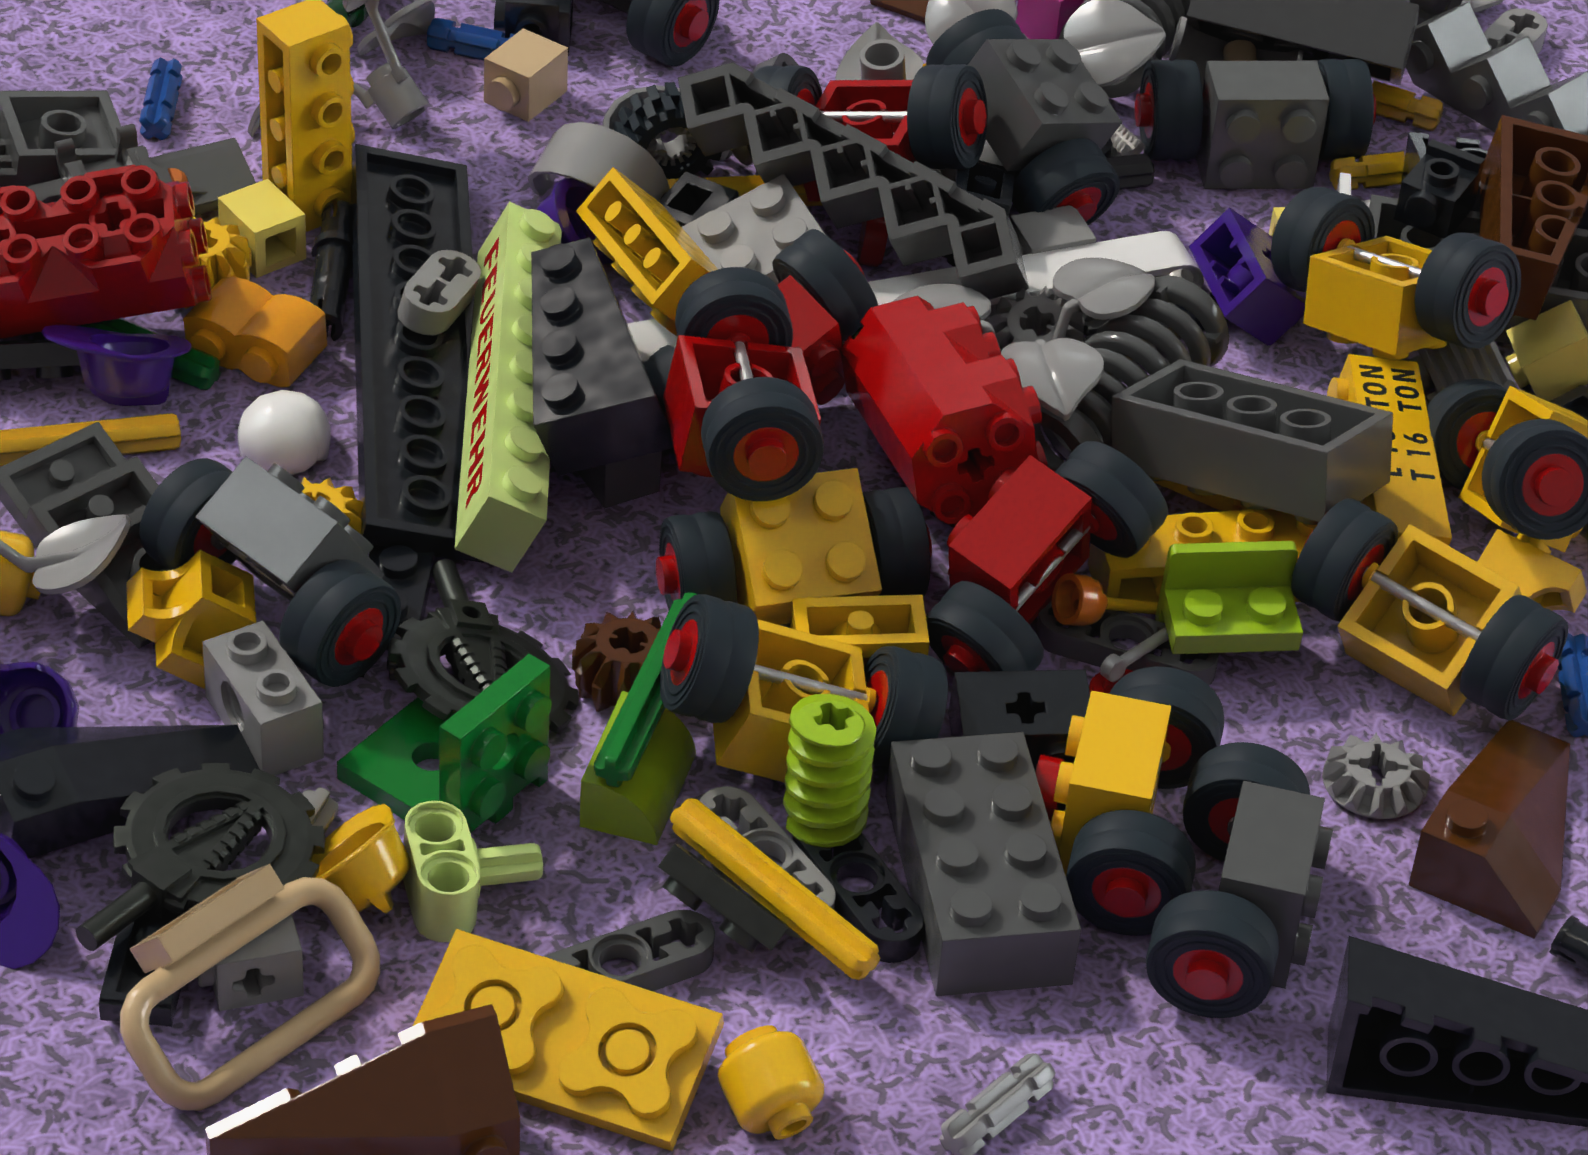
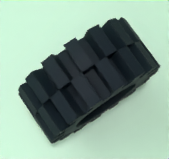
[614,82,722,179]

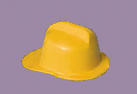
[312,804,411,914]

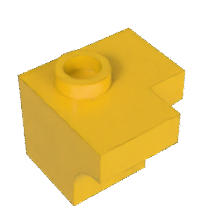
[1477,529,1587,613]
[126,550,256,689]

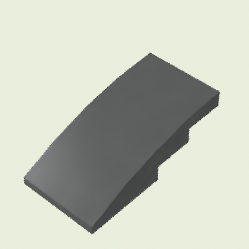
[0,90,121,187]
[0,422,168,649]

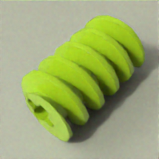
[783,694,877,848]

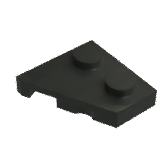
[658,844,789,953]

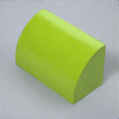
[579,691,696,845]

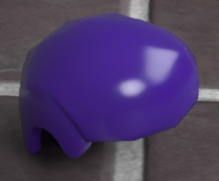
[0,662,79,734]

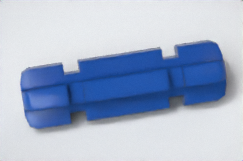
[427,18,515,61]
[139,57,183,140]
[1558,633,1588,737]

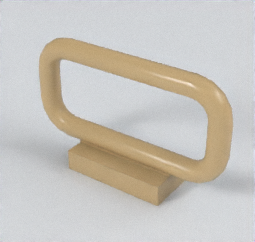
[120,864,380,1111]

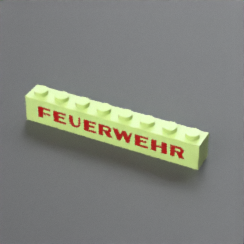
[455,201,562,573]

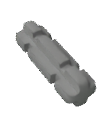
[939,1053,1055,1155]

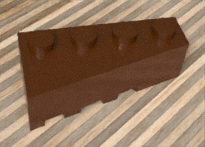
[1480,115,1588,320]

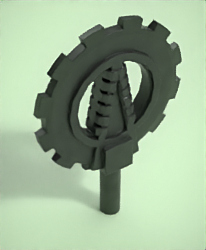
[388,559,579,733]
[76,763,325,951]

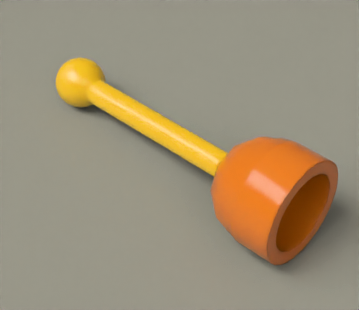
[1052,573,1158,626]

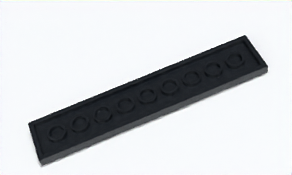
[351,144,484,563]

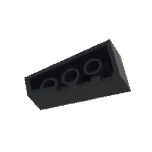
[531,237,674,476]
[1326,936,1588,1127]

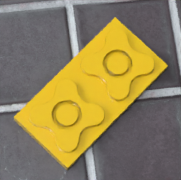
[413,929,724,1151]

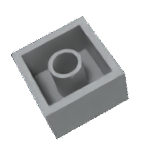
[682,174,826,285]

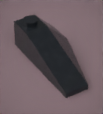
[0,725,260,859]

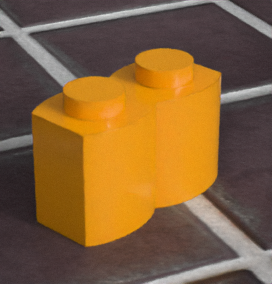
[183,277,327,387]

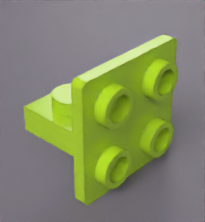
[1155,541,1303,654]

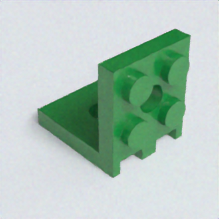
[337,653,552,833]

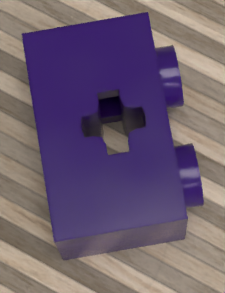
[1189,208,1306,346]

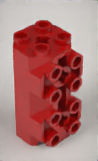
[0,165,212,339]
[840,296,1048,525]

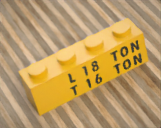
[1327,354,1452,546]

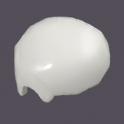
[238,390,331,475]

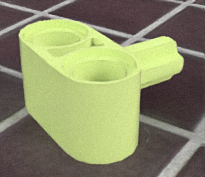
[403,801,543,942]

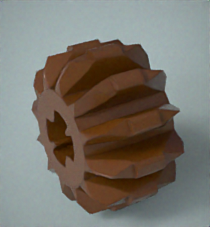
[572,610,661,712]

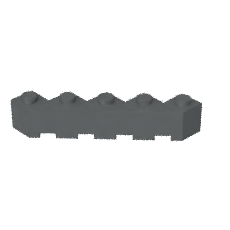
[1406,2,1588,136]
[678,62,1029,300]

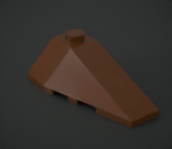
[1409,720,1570,939]
[205,1004,520,1155]

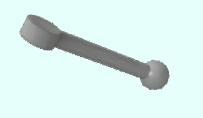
[1100,627,1169,682]

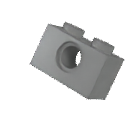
[202,620,324,776]

